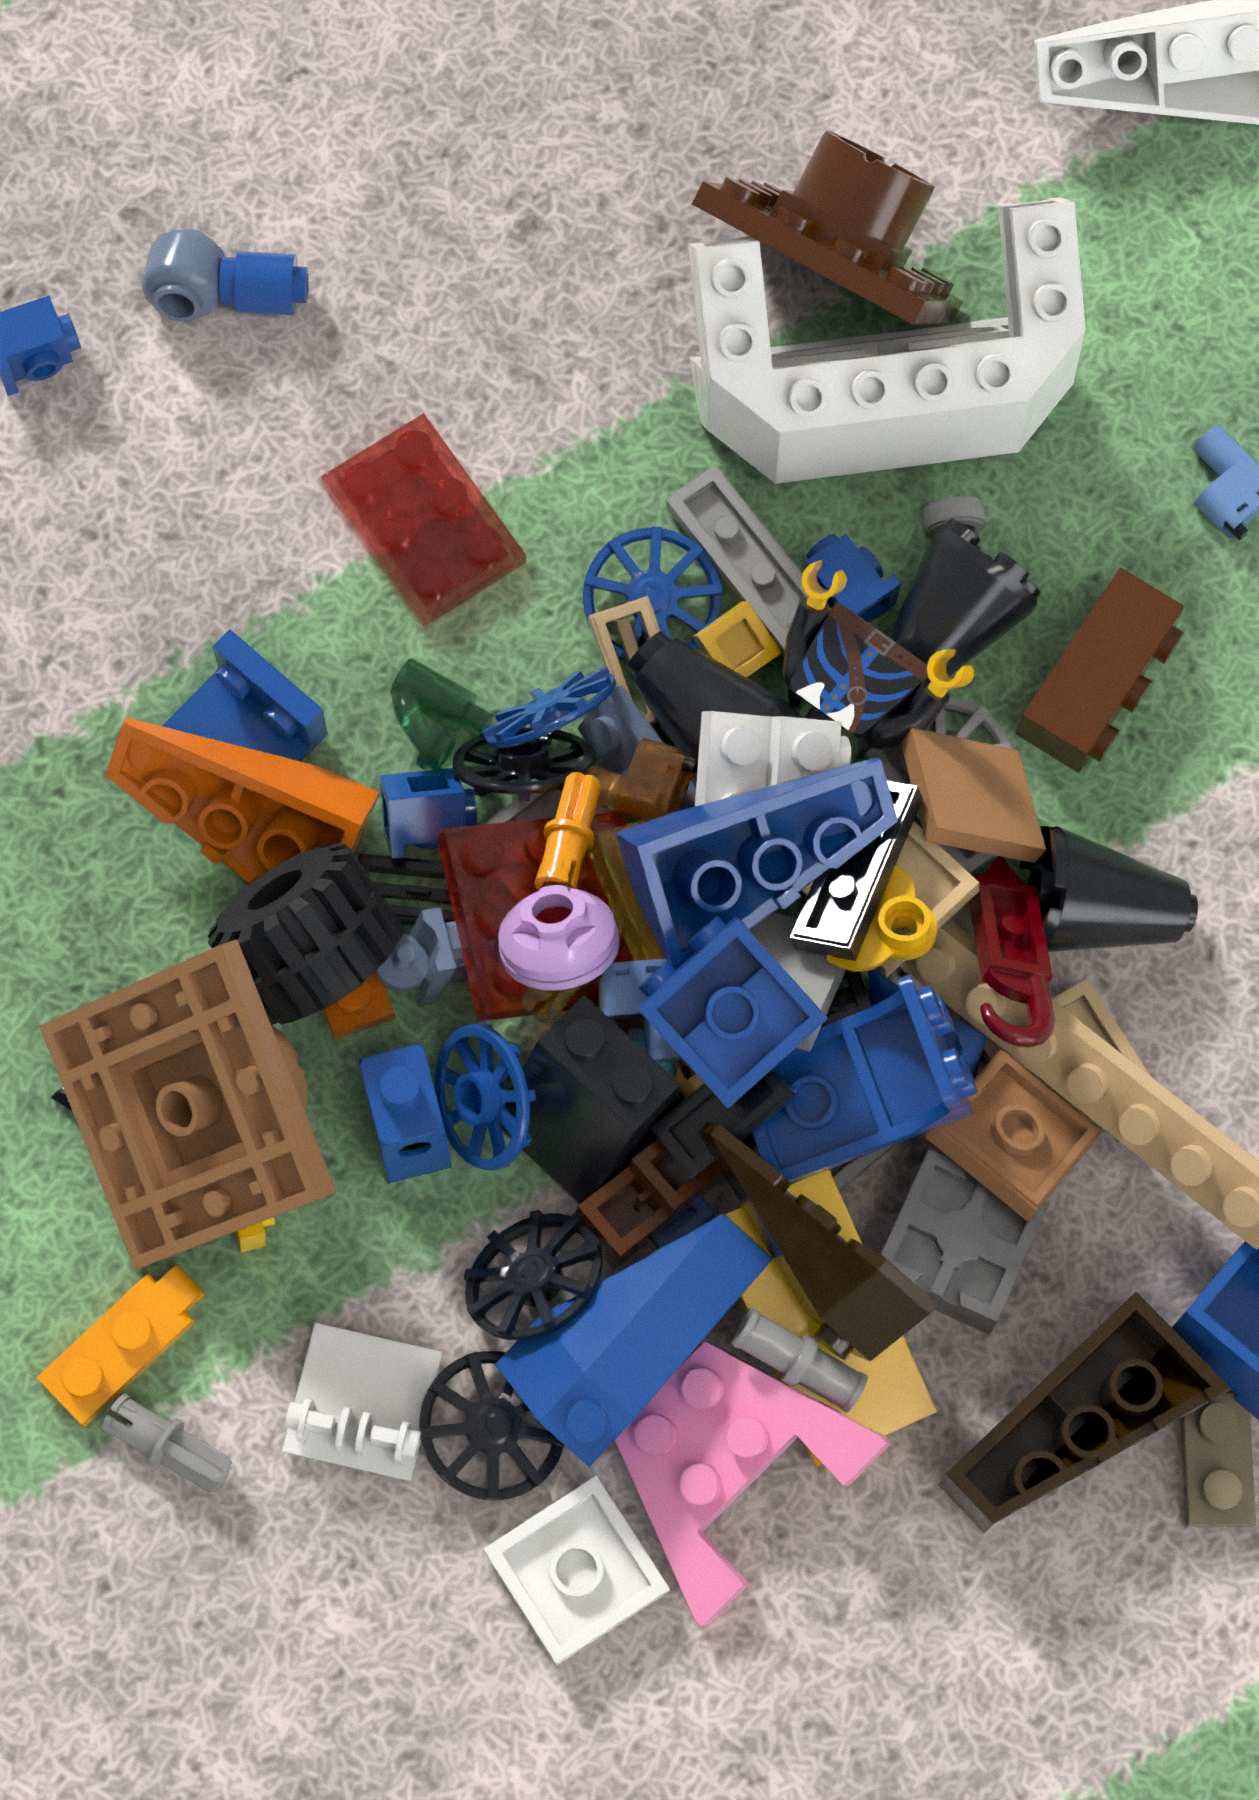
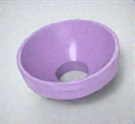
[498,885,620,990]

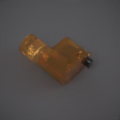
[585,738,698,822]

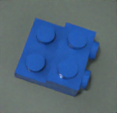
[637,916,828,1108]

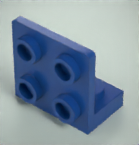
[162,629,328,762]

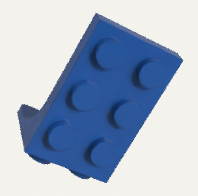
[752,974,978,1184]

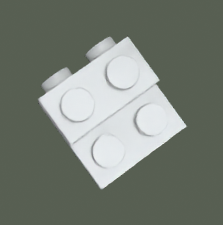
[695,711,851,806]

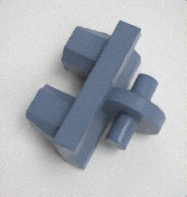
[374,907,485,1007]

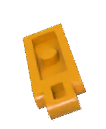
[36,1265,205,1428]

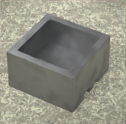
[881,1148,1050,1335]

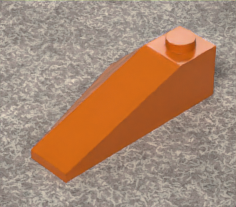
[105,717,380,887]

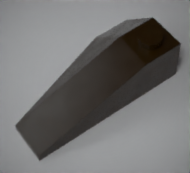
[698,1122,938,1361]

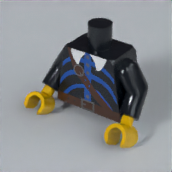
[782,560,974,757]

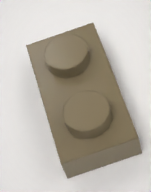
[1181,1391,1256,1527]

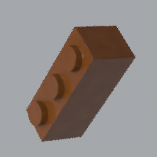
[1015,567,1185,773]

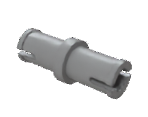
[731,1308,868,1413]

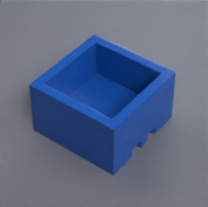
[1172,1241,1259,1420]

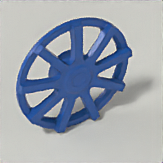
[583,526,723,662]
[482,667,616,749]
[434,1023,536,1170]

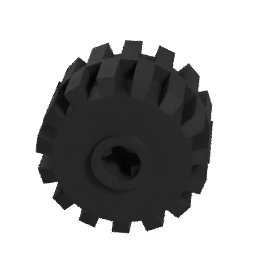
[208,843,403,1025]

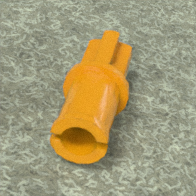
[534,772,600,890]

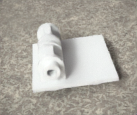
[282,1323,443,1482]

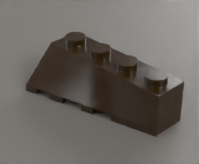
[938,1292,1231,1533]

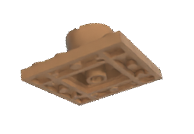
[39,939,336,1270]

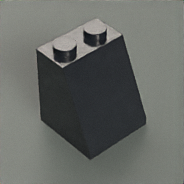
[500,995,680,1205]

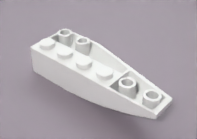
[1034,0,1259,125]

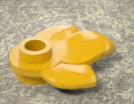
[827,865,937,972]

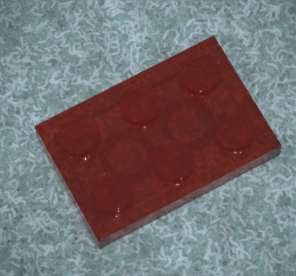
[321,413,526,627]

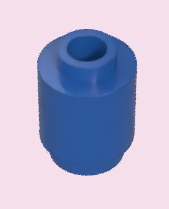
[219,251,309,315]

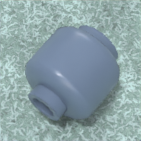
[142,229,225,322]

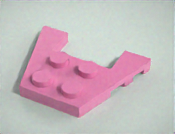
[615,1341,892,1627]

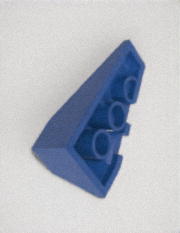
[615,757,898,969]
[495,1213,773,1468]

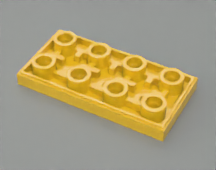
[725,1169,937,1467]

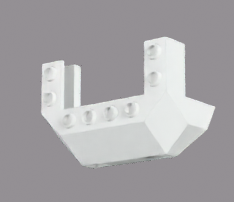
[688,197,1086,484]

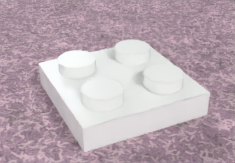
[483,1475,670,1666]

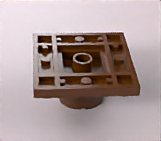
[691,130,964,324]

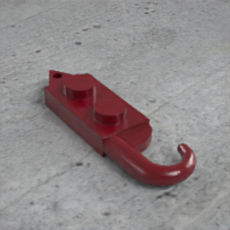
[969,856,1055,1048]

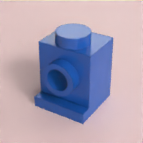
[0,295,81,396]
[804,534,901,623]
[380,768,477,859]

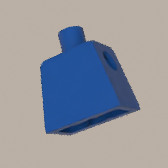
[358,1043,452,1184]

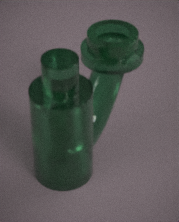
[390,658,494,772]

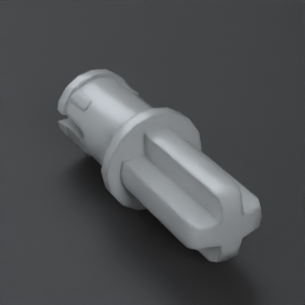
[102,1394,232,1492]

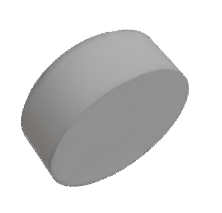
[922,496,986,539]

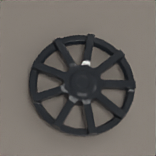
[452,727,595,801]
[463,1210,603,1340]
[419,1351,565,1501]

